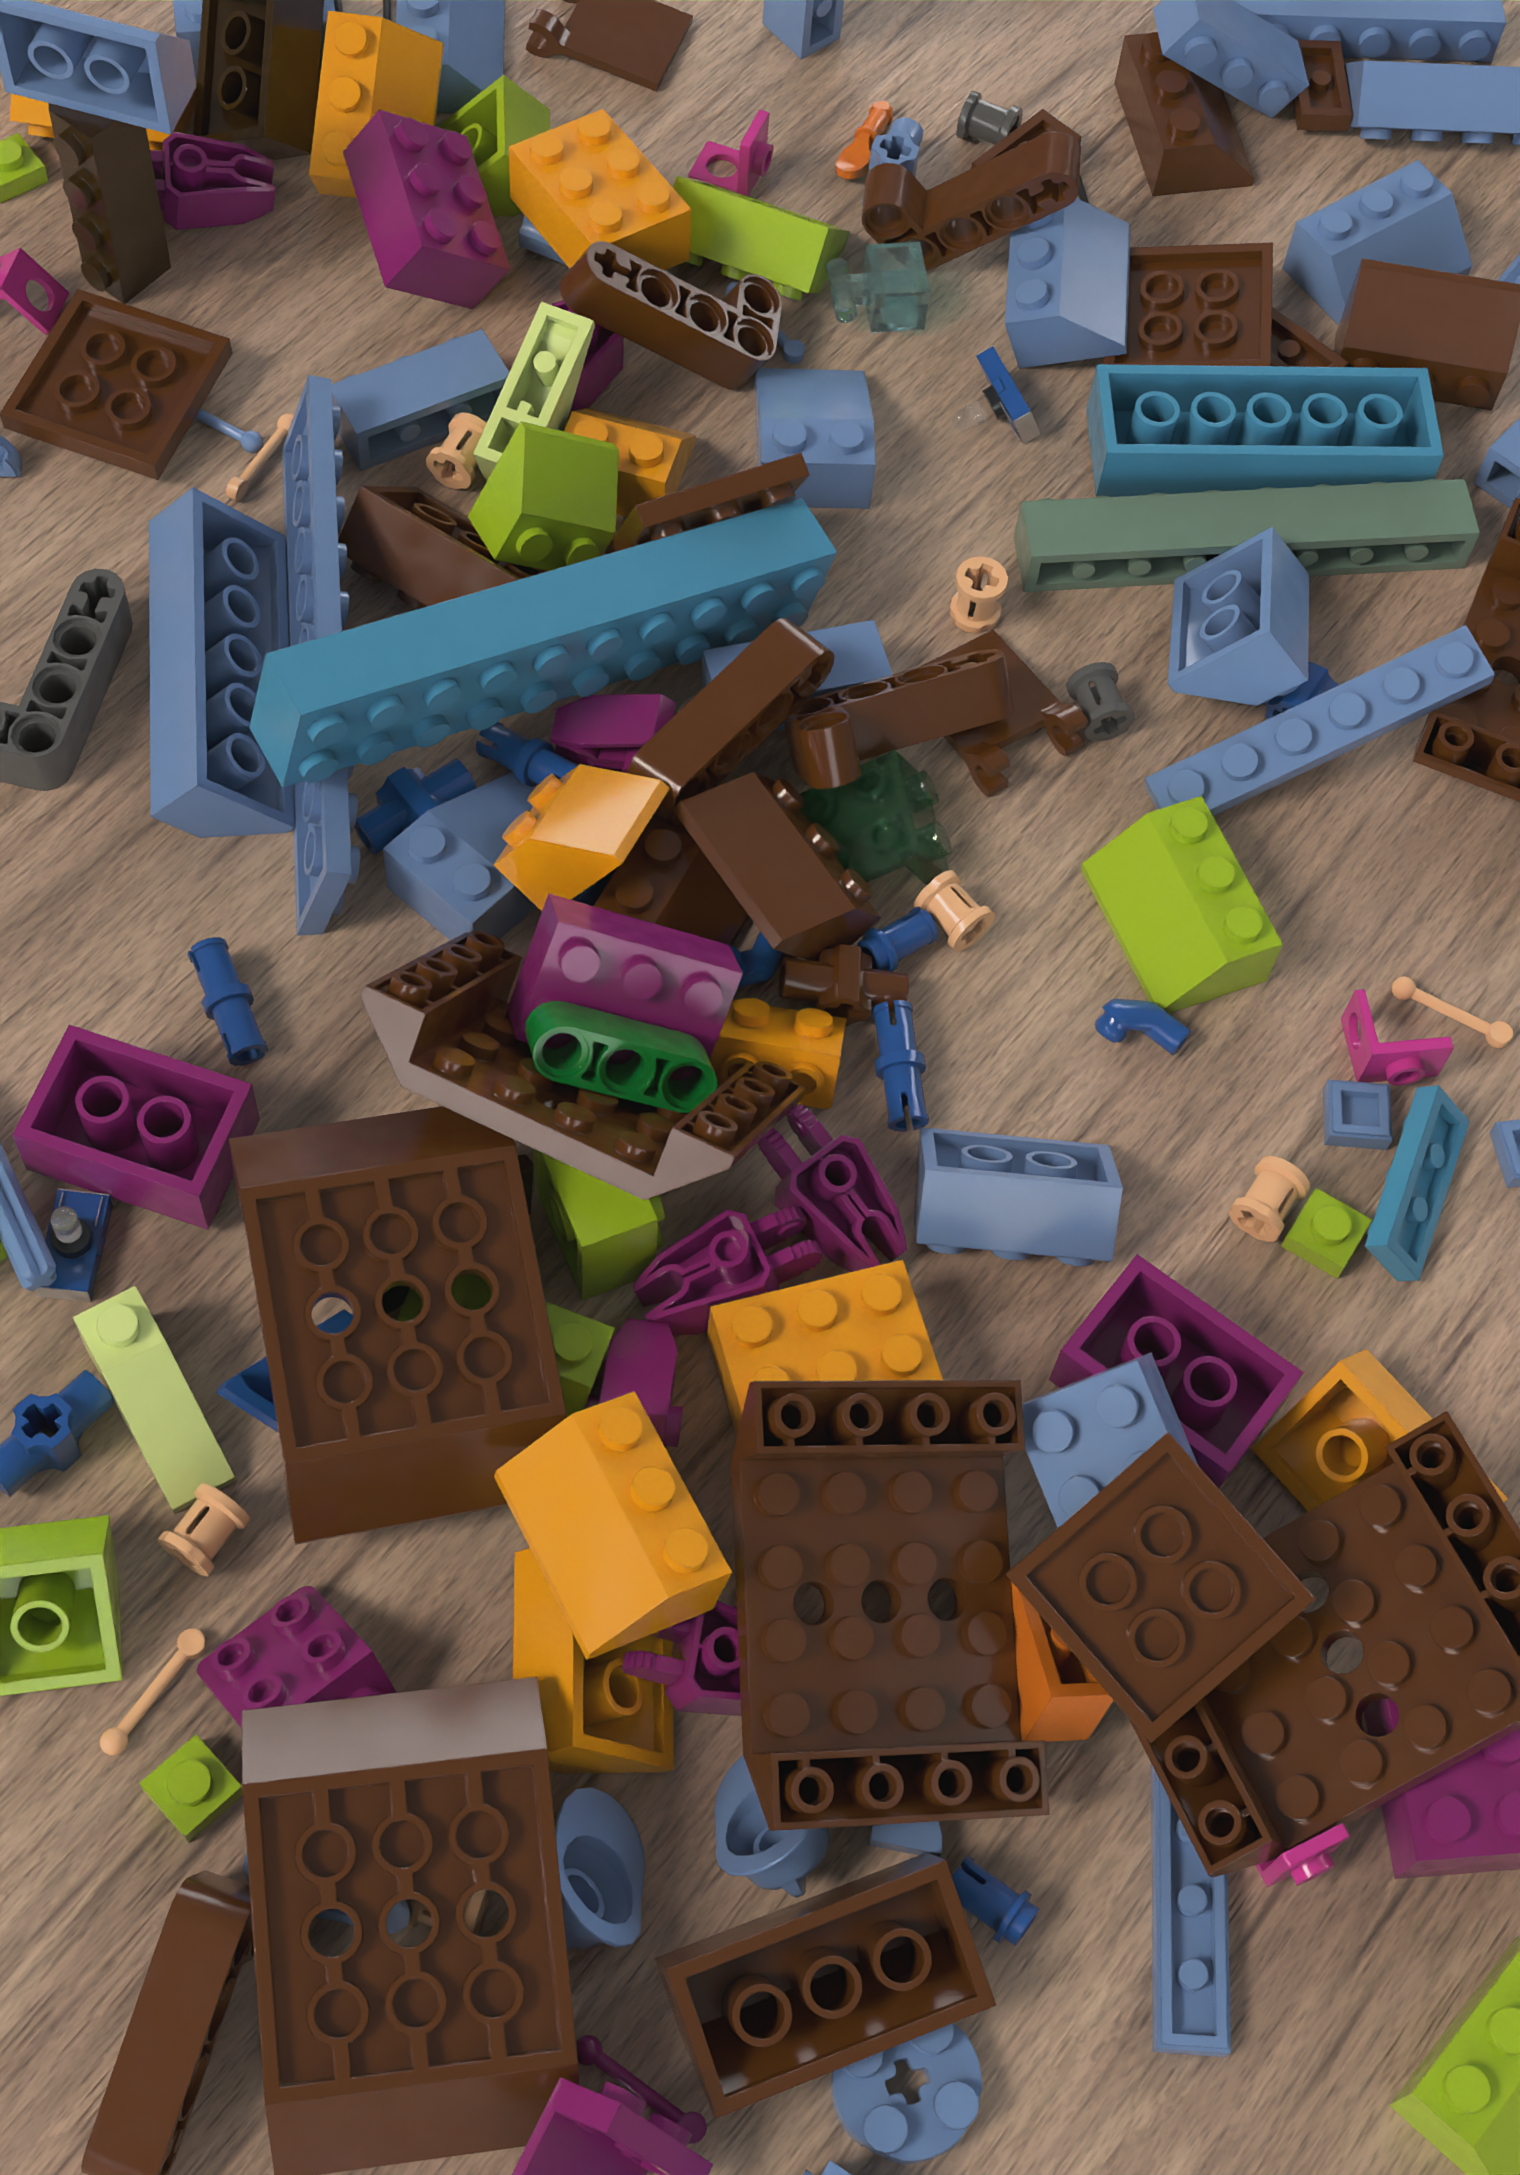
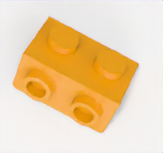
[710,998,846,1109]

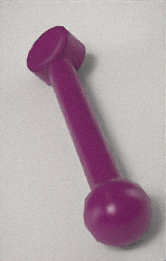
[576,2035,707,2144]

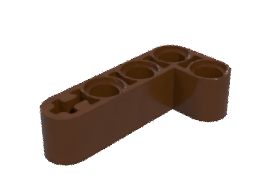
[862,132,1081,272]
[560,241,782,390]
[627,617,835,833]
[784,649,1015,789]
[81,1870,254,2175]

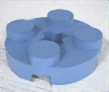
[831,2023,982,2164]

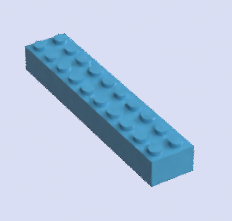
[249,498,837,788]

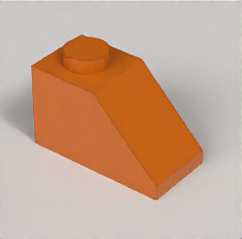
[1011,1582,1114,1742]

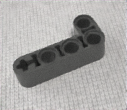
[0,569,133,791]

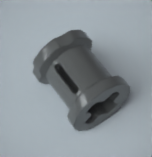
[956,91,1023,145]
[1066,662,1135,741]

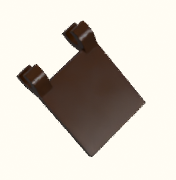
[526,0,693,92]
[920,630,1087,797]

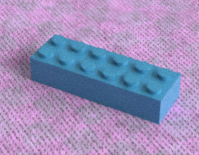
[1086,364,1444,497]

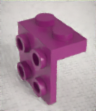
[197,1586,397,1730]
[512,2078,713,2175]

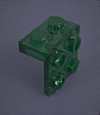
[799,750,952,885]

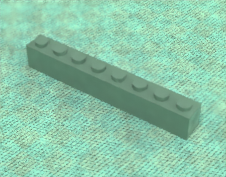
[1013,479,1480,592]

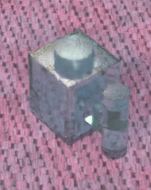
[826,242,930,333]

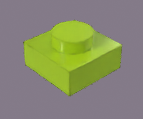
[0,133,48,203]
[1281,1188,1372,1279]
[139,1734,243,1843]

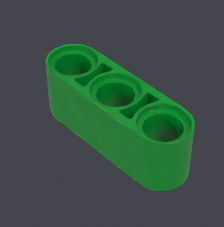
[525,1001,718,1113]

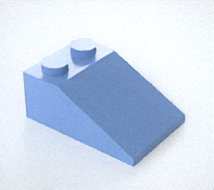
[754,368,876,509]
[383,771,537,940]

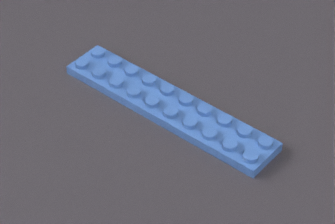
[282,375,360,936]

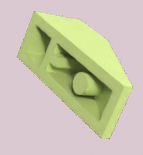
[473,302,595,482]
[73,1286,236,1514]

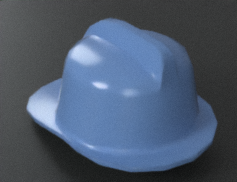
[714,1755,830,1898]
[555,1787,645,1950]

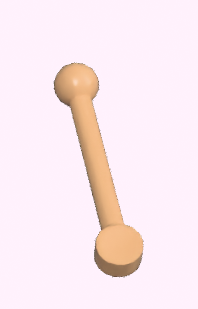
[226,413,294,502]
[1391,976,1513,1048]
[99,1629,206,1756]

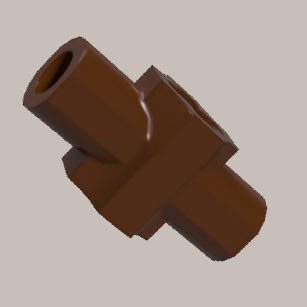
[778,944,909,1026]

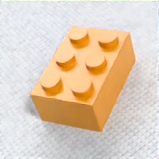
[509,109,692,271]
[707,1260,943,1437]

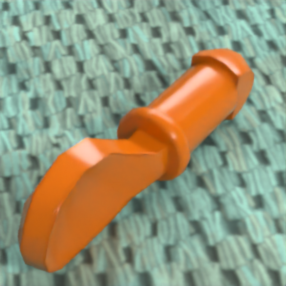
[835,101,893,180]

